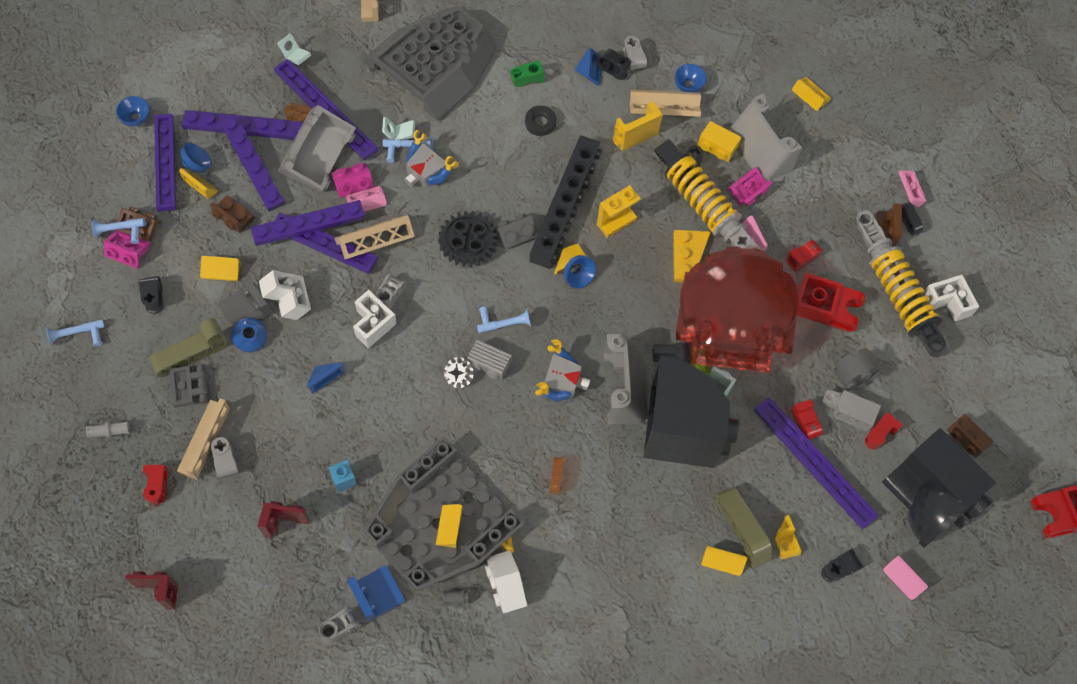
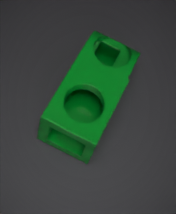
[510,60,545,87]

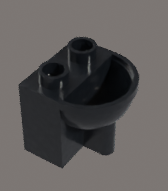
[882,428,996,548]

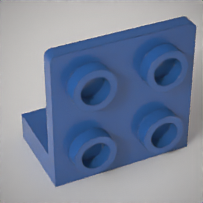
[347,565,405,622]

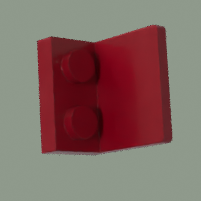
[258,501,310,538]
[125,571,179,610]

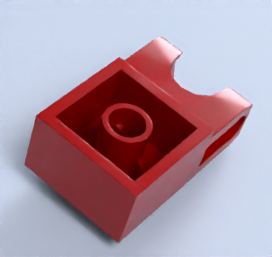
[792,273,866,332]
[1030,485,1077,539]

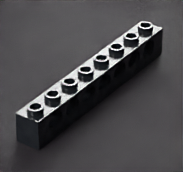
[529,135,602,269]

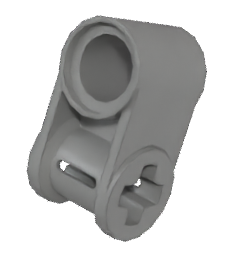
[623,36,647,71]
[376,273,407,309]
[211,437,239,479]
[319,607,361,644]

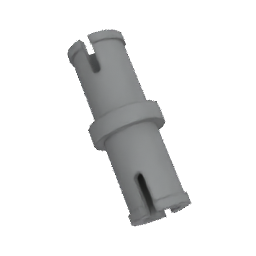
[86,421,130,438]

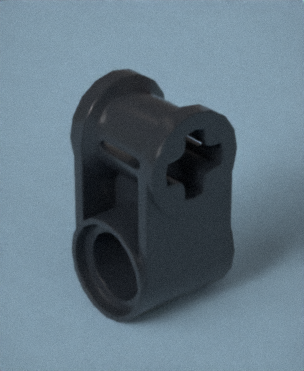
[596,49,631,80]
[138,276,163,314]
[821,549,864,583]

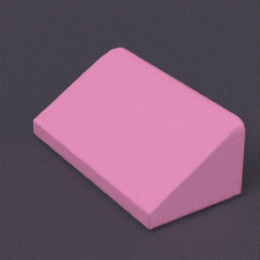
[899,171,926,207]
[346,186,387,212]
[742,215,768,253]
[883,556,928,600]

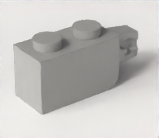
[822,390,881,432]

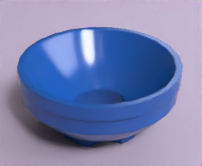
[675,64,706,92]
[116,96,150,127]
[180,143,212,172]
[564,255,596,289]
[231,317,267,353]

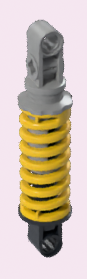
[654,139,767,269]
[856,210,946,358]

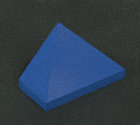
[575,48,601,86]
[307,362,344,394]

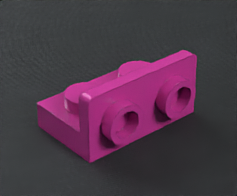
[104,230,150,268]

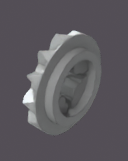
[443,357,473,388]

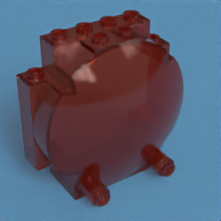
[676,246,800,373]

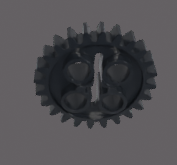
[438,211,498,268]

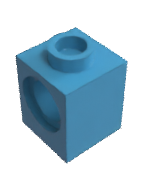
[328,460,357,492]

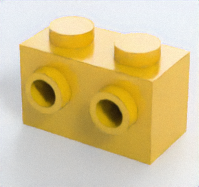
[698,121,741,162]

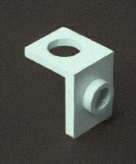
[277,34,311,65]
[382,117,415,140]
[709,366,736,396]

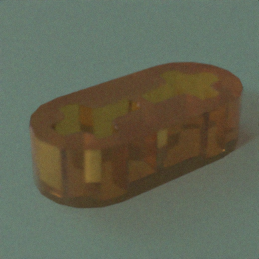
[284,103,312,122]
[549,457,564,495]

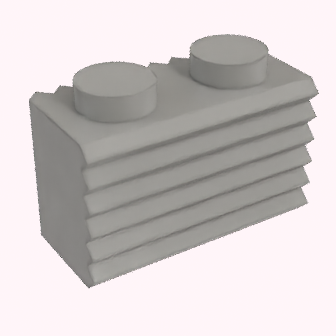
[467,339,512,380]

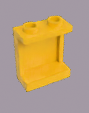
[613,101,663,151]
[597,185,640,238]

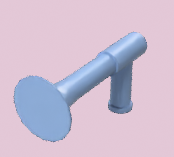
[383,134,434,163]
[92,218,147,244]
[477,307,531,333]
[46,319,105,346]

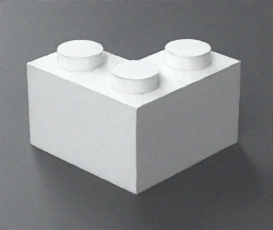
[259,270,311,320]
[922,275,979,321]
[353,290,397,348]
[485,550,527,614]

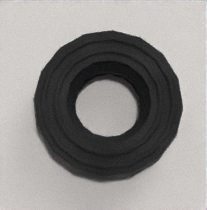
[525,106,556,136]

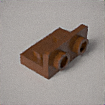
[210,195,255,233]
[877,203,902,246]
[117,206,162,241]
[947,414,994,458]

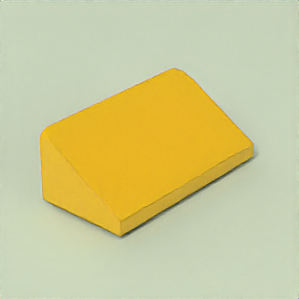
[792,77,831,111]
[180,168,218,200]
[200,256,241,281]
[436,504,463,548]
[701,546,747,576]

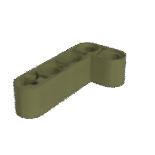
[149,318,228,377]
[715,487,772,569]

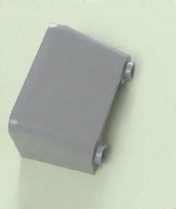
[730,93,802,181]
[278,105,356,191]
[603,334,647,424]

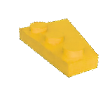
[673,230,710,283]

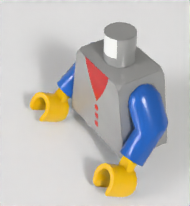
[404,130,459,187]
[535,339,590,402]

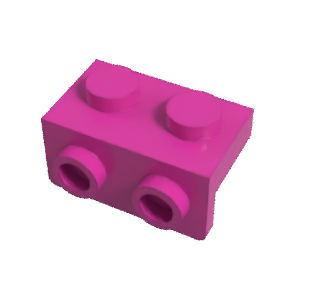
[331,163,374,198]
[727,167,772,206]

